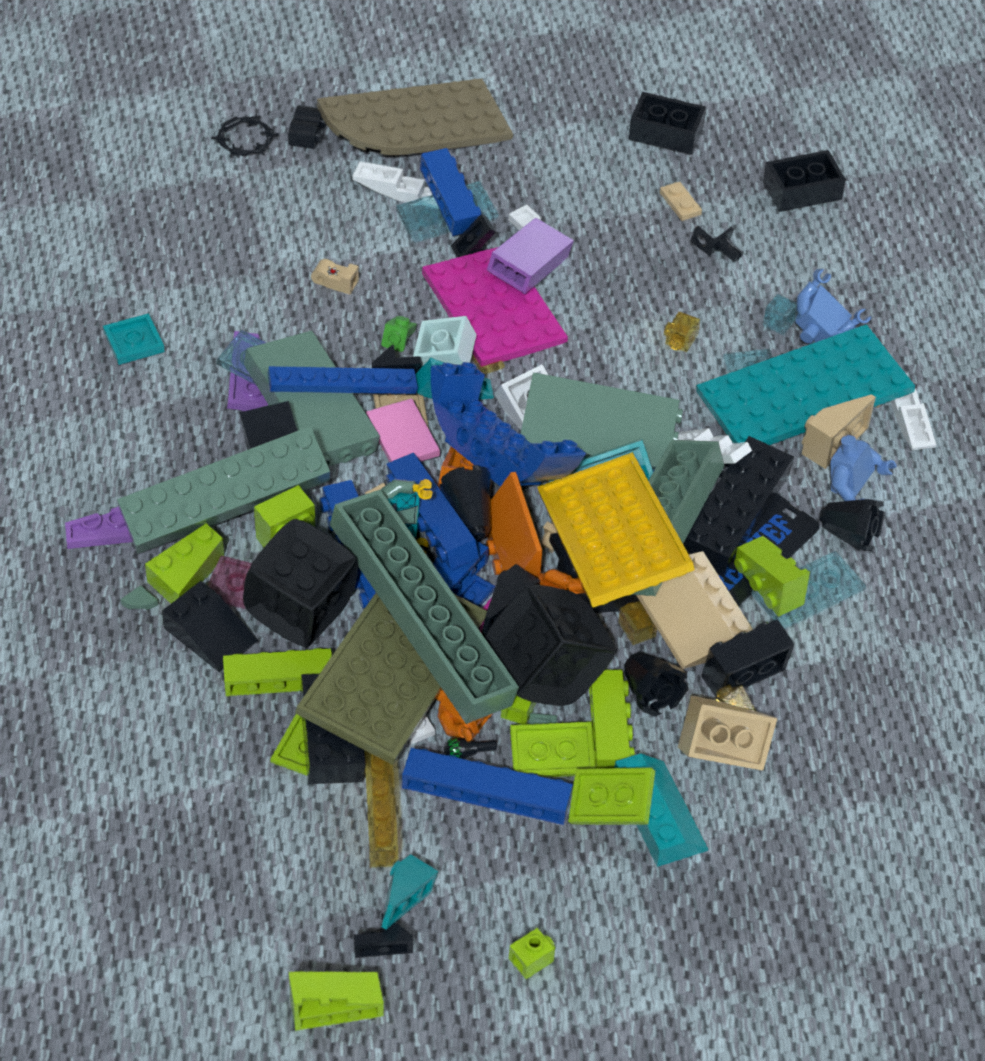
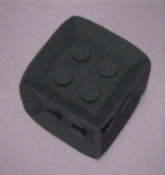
[243,519,358,648]
[485,585,616,706]

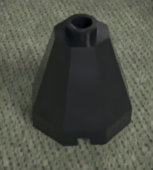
[819,499,884,551]
[624,652,688,717]

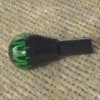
[444,737,497,759]

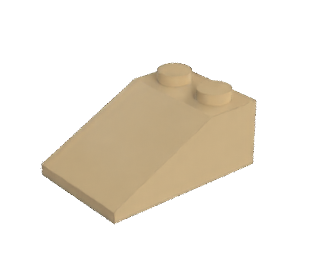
[802,394,875,469]
[678,696,777,771]

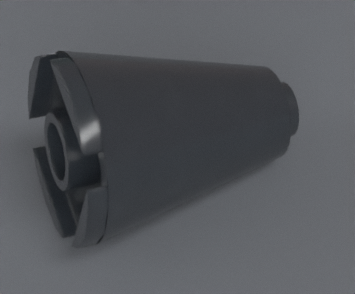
[439,465,491,540]

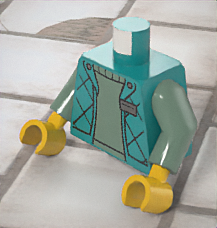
[381,479,433,554]

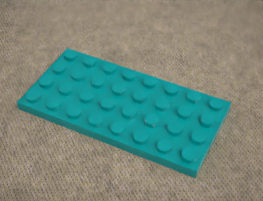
[696,324,915,445]

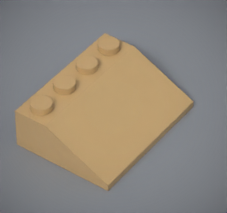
[636,551,753,669]

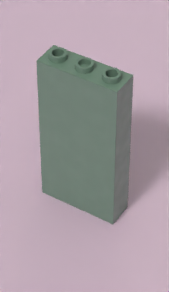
[244,331,380,467]
[521,372,683,470]

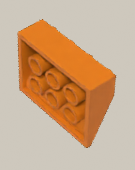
[486,472,542,578]

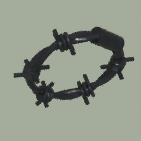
[211,114,279,158]

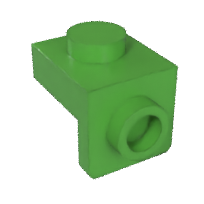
[381,316,416,352]

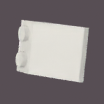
[494,365,548,430]

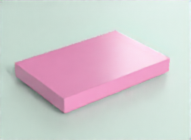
[366,398,440,462]

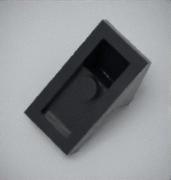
[451,214,496,258]
[372,345,421,374]
[354,913,413,958]

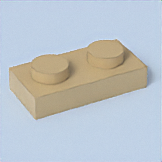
[660,181,702,221]

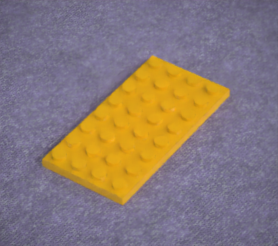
[537,452,695,608]

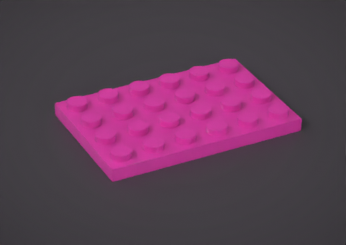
[422,247,568,368]

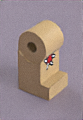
[311,259,359,295]

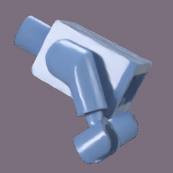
[795,269,871,344]
[831,435,897,501]

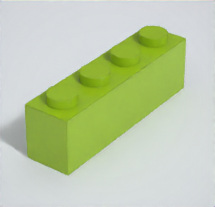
[223,648,332,696]
[589,670,635,769]

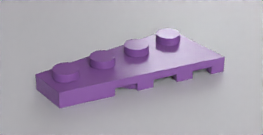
[227,331,268,411]
[65,507,132,549]

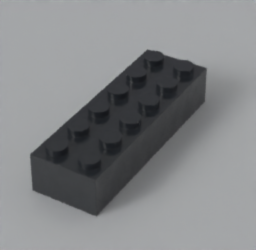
[683,436,794,576]

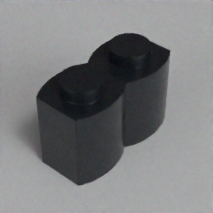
[288,105,327,149]

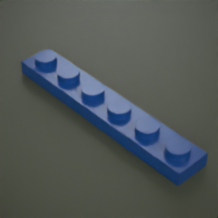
[268,366,418,394]

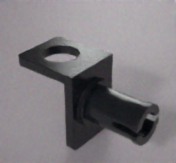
[690,226,744,263]

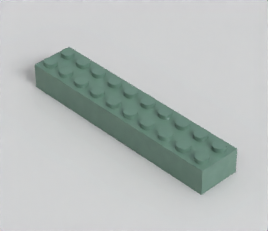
[330,490,519,724]

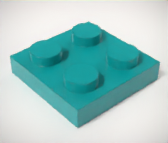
[103,313,165,365]

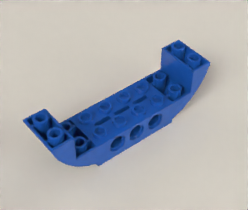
[431,362,586,487]

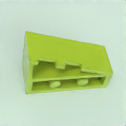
[145,523,224,603]
[734,536,810,617]
[288,972,384,1031]

